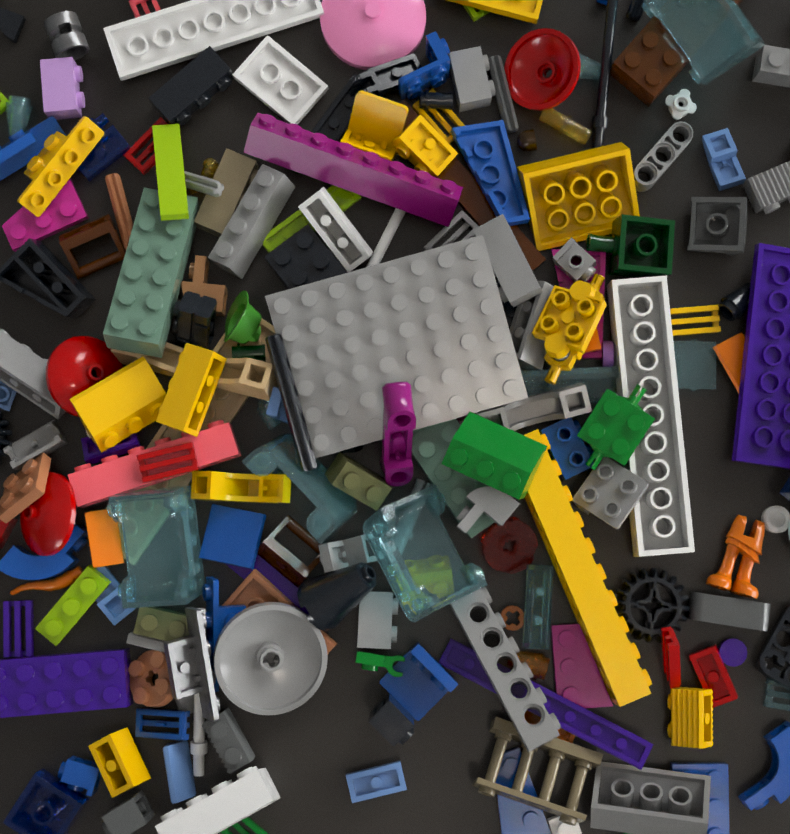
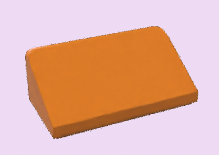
[713,333,745,394]
[85,508,125,568]

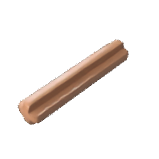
[105,173,133,250]

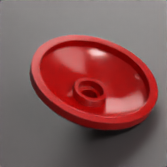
[504,28,581,111]
[46,336,124,417]
[20,472,76,556]

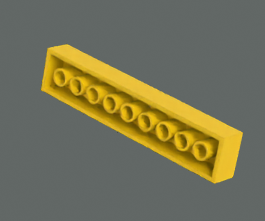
[524,429,652,707]

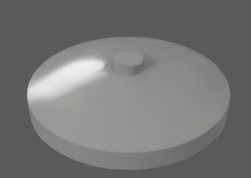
[214,602,328,715]

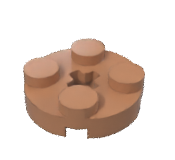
[128,650,173,707]

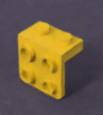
[340,91,409,161]

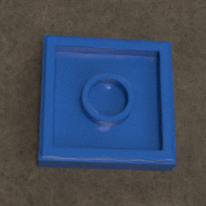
[199,504,266,569]

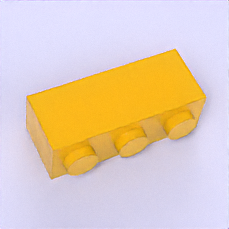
[156,343,227,437]

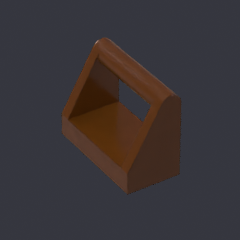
[59,214,126,279]
[257,515,323,587]

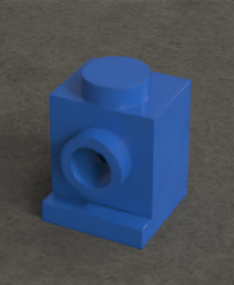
[57,756,102,796]

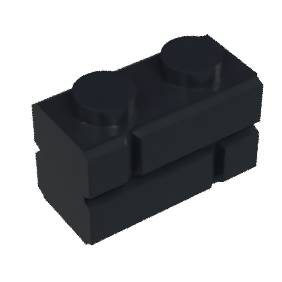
[172,291,217,350]

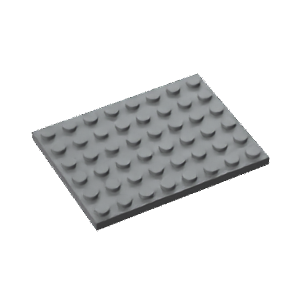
[265,235,528,458]

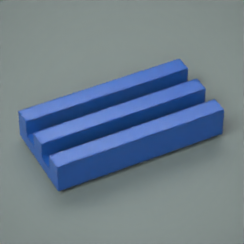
[135,708,190,741]

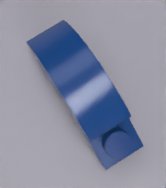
[0,525,88,580]
[738,721,790,810]

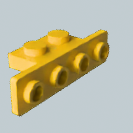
[17,116,104,217]

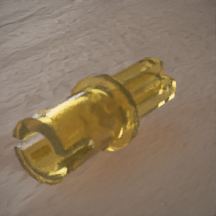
[539,108,592,144]

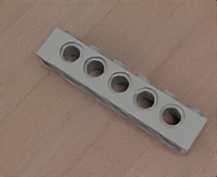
[448,583,561,753]

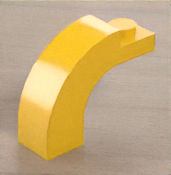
[191,471,291,503]

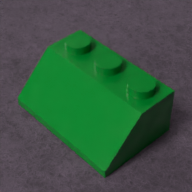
[442,411,547,500]

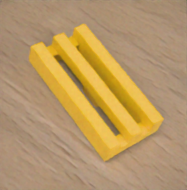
[412,89,465,145]
[670,305,721,336]

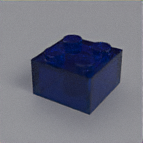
[3,769,89,834]

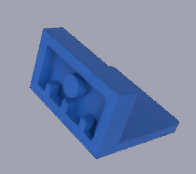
[380,642,458,721]

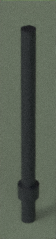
[591,0,618,149]

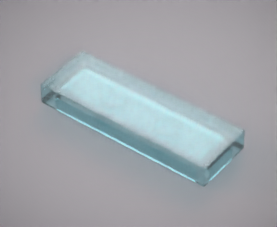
[522,564,554,650]

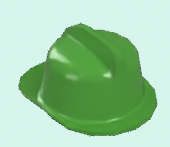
[224,290,262,344]

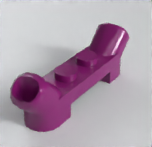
[379,381,416,486]

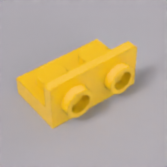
[392,115,458,177]

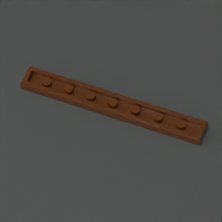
[400,100,546,271]

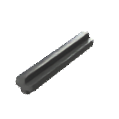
[488,55,519,134]

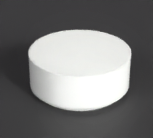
[761,505,790,533]

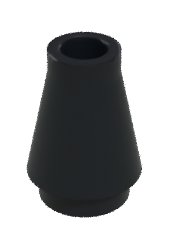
[718,283,751,321]

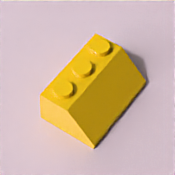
[70,356,166,453]

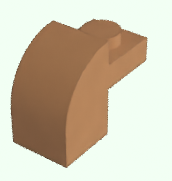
[181,255,228,317]

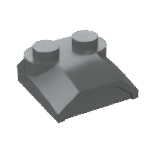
[687,197,747,256]

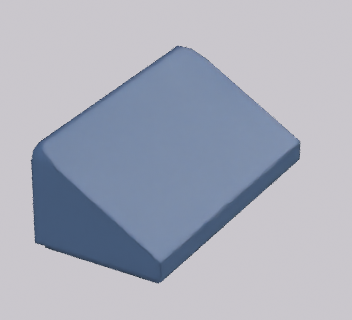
[162,740,196,804]

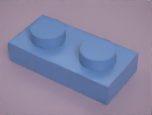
[346,761,407,803]

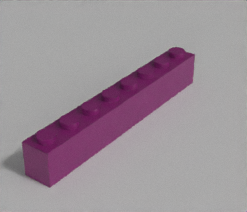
[243,113,463,227]

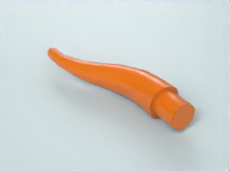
[10,566,83,595]

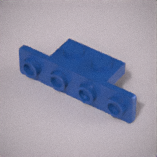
[0,116,66,181]
[202,576,246,692]

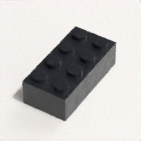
[264,224,347,290]

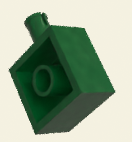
[586,214,675,278]

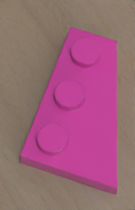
[2,178,89,252]
[550,623,613,708]

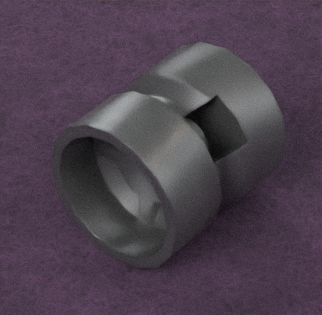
[43,11,90,60]

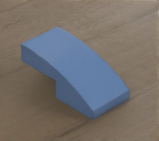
[702,128,746,191]
[266,387,288,424]
[96,566,137,626]

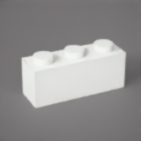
[298,187,373,272]

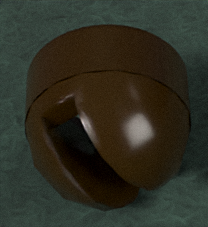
[517,129,537,152]

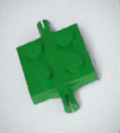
[577,384,655,470]

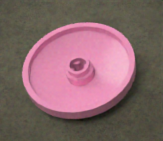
[320,0,426,70]

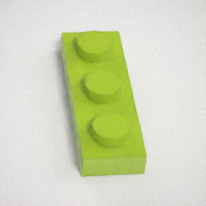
[35,564,111,646]

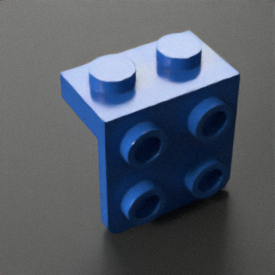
[398,31,450,100]

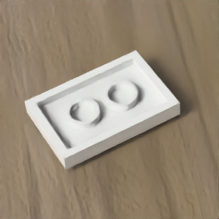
[232,35,329,125]

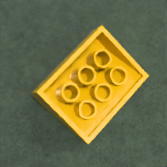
[517,142,640,251]

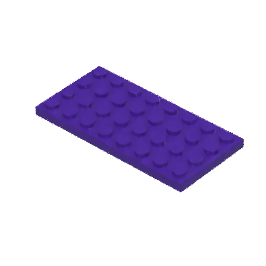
[732,243,790,469]

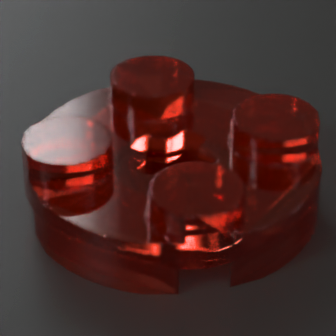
[481,517,538,574]

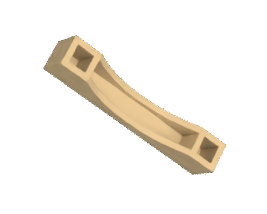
[111,342,278,401]

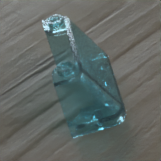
[641,0,765,85]
[241,433,357,544]
[363,484,488,622]
[107,485,205,608]

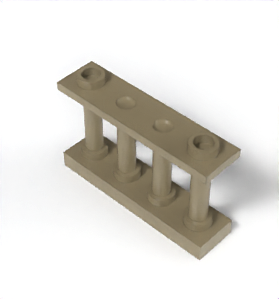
[472,717,603,826]

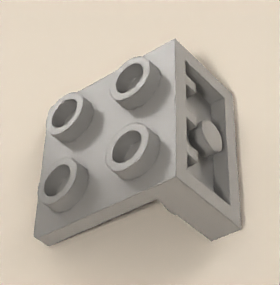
[573,457,649,529]

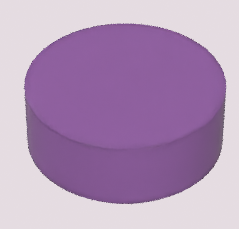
[601,341,614,368]

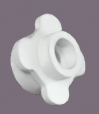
[665,89,697,120]

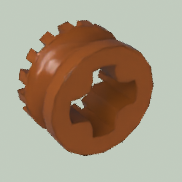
[500,605,525,631]

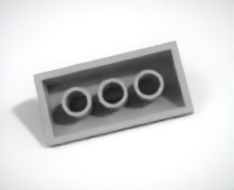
[590,762,711,834]

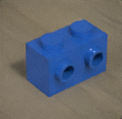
[539,417,596,481]

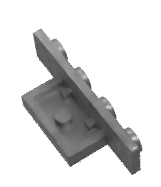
[163,607,220,722]

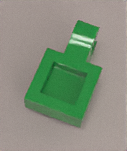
[355,651,405,677]

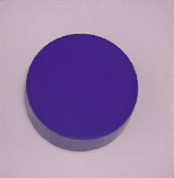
[718,638,747,667]

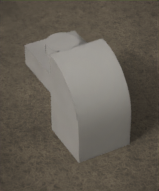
[456,486,520,534]
[318,533,382,573]

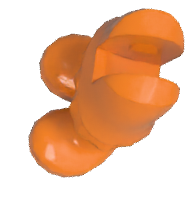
[706,515,765,599]

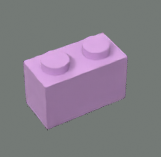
[40,57,85,120]

